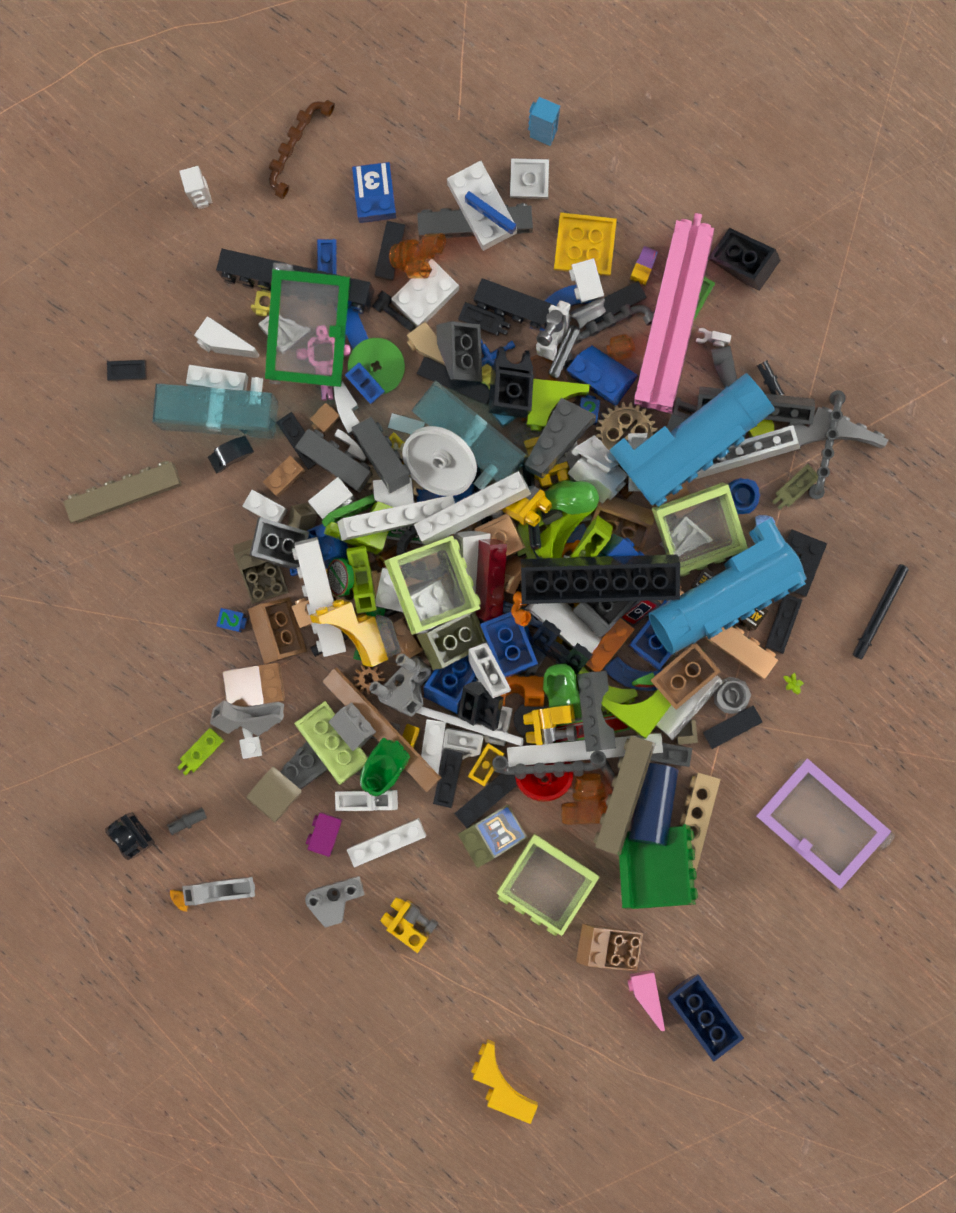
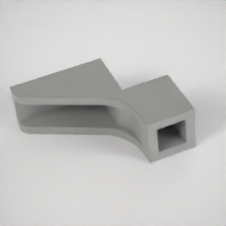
[210,700,284,736]
[182,877,255,905]

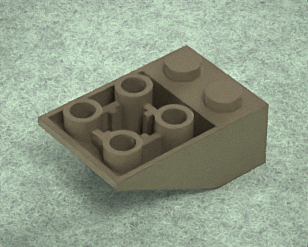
[233,539,289,604]

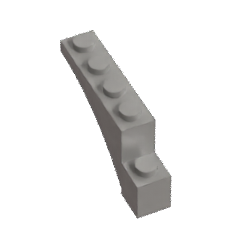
[787,406,888,451]

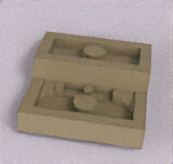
[246,766,302,823]

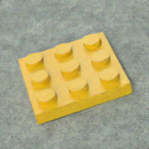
[554,212,617,276]

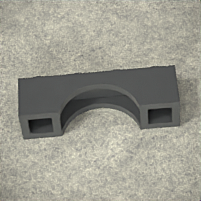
[577,671,616,752]

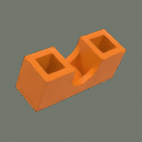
[585,618,635,672]
[500,675,544,707]

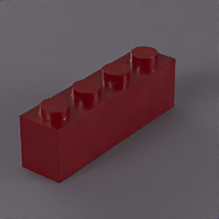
[475,539,507,621]

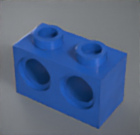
[345,363,385,405]

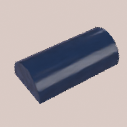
[628,763,679,846]
[667,974,744,1062]

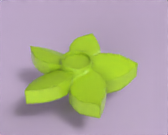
[783,672,804,695]

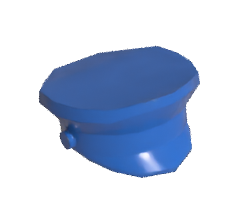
[728,478,760,514]

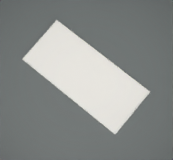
[388,413,425,434]

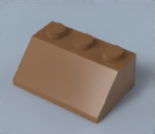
[591,497,655,552]
[247,597,307,664]

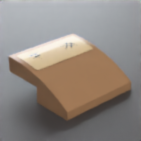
[504,555,524,595]

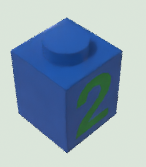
[579,395,600,425]
[216,608,247,632]

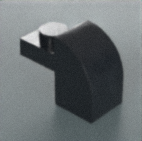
[208,435,254,474]

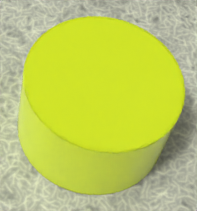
[748,419,774,438]

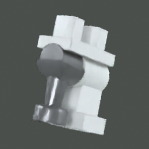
[536,301,571,361]

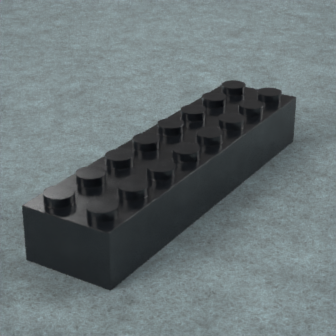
[216,248,374,314]
[520,554,680,604]

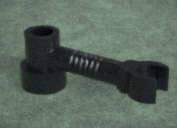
[372,290,416,332]

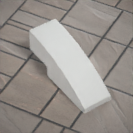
[334,381,360,436]
[335,790,398,811]

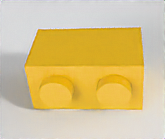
[468,743,504,786]

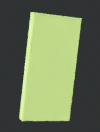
[294,701,368,785]

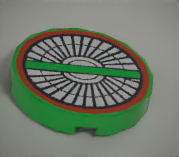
[327,558,354,597]

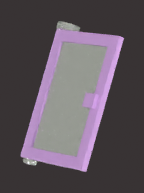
[756,758,896,889]

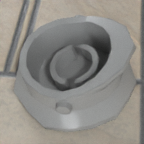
[570,298,606,330]
[714,677,751,714]

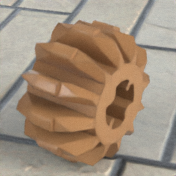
[353,664,386,695]

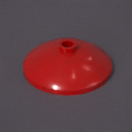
[515,761,573,802]

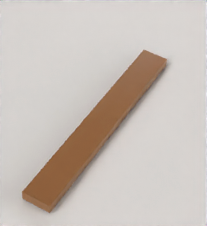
[323,668,441,792]

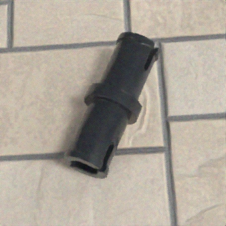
[757,360,785,395]

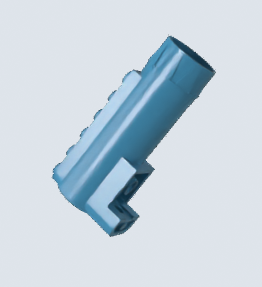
[609,373,775,507]
[649,518,807,654]

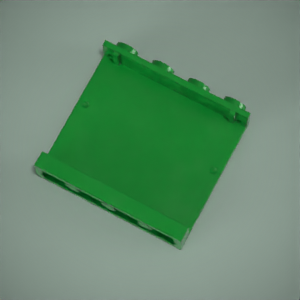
[619,824,698,910]

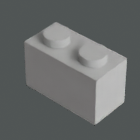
[329,703,376,751]

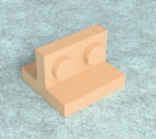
[474,514,526,557]

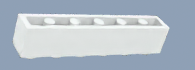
[694,425,800,480]
[414,471,531,545]
[337,495,455,541]
[292,537,346,657]

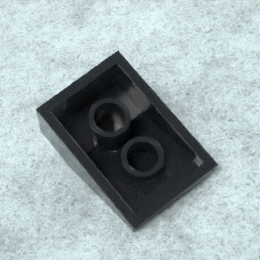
[709,228,781,291]

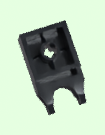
[488,346,534,418]
[105,812,155,860]

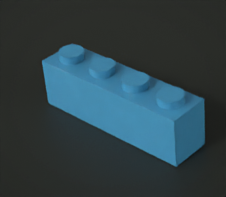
[528,97,561,146]

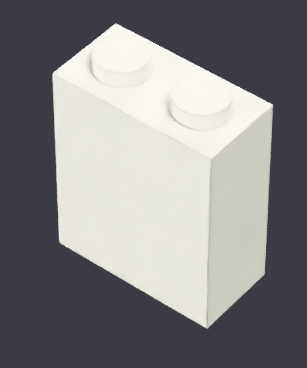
[568,456,628,504]

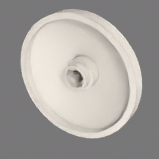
[402,426,477,496]

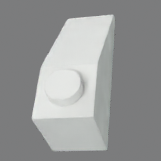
[468,642,511,698]

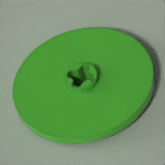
[348,338,405,394]

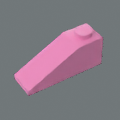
[627,970,665,1031]

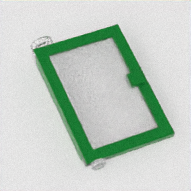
[265,263,350,387]

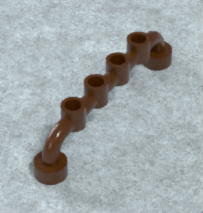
[269,100,335,199]

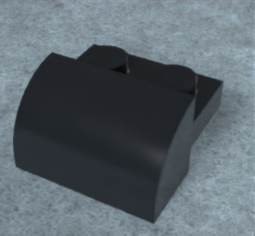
[458,682,504,731]

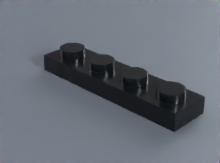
[454,766,517,828]

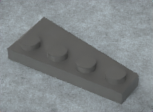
[280,741,328,790]

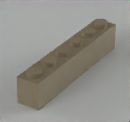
[63,461,182,524]
[594,735,656,855]

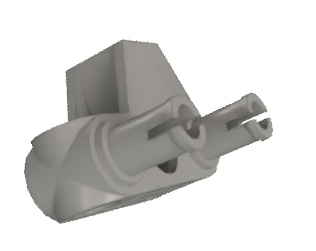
[369,654,431,717]
[305,876,365,927]

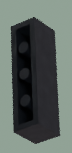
[473,278,553,330]

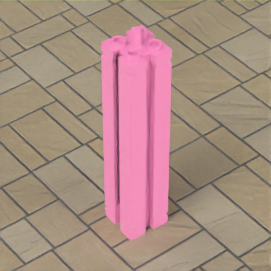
[634,213,714,414]

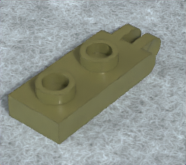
[772,464,818,510]

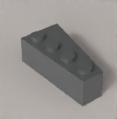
[525,398,596,479]

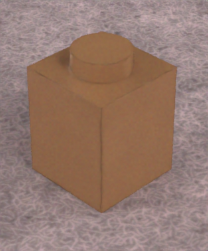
[310,403,341,435]

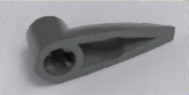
[711,346,737,387]

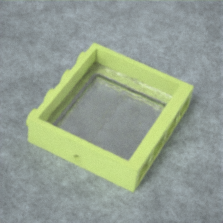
[652,482,748,577]
[384,536,481,635]
[497,834,599,936]

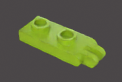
[177,728,225,776]

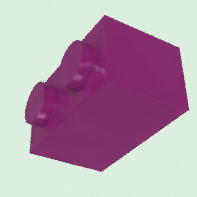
[306,812,343,857]

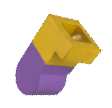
[630,246,658,285]

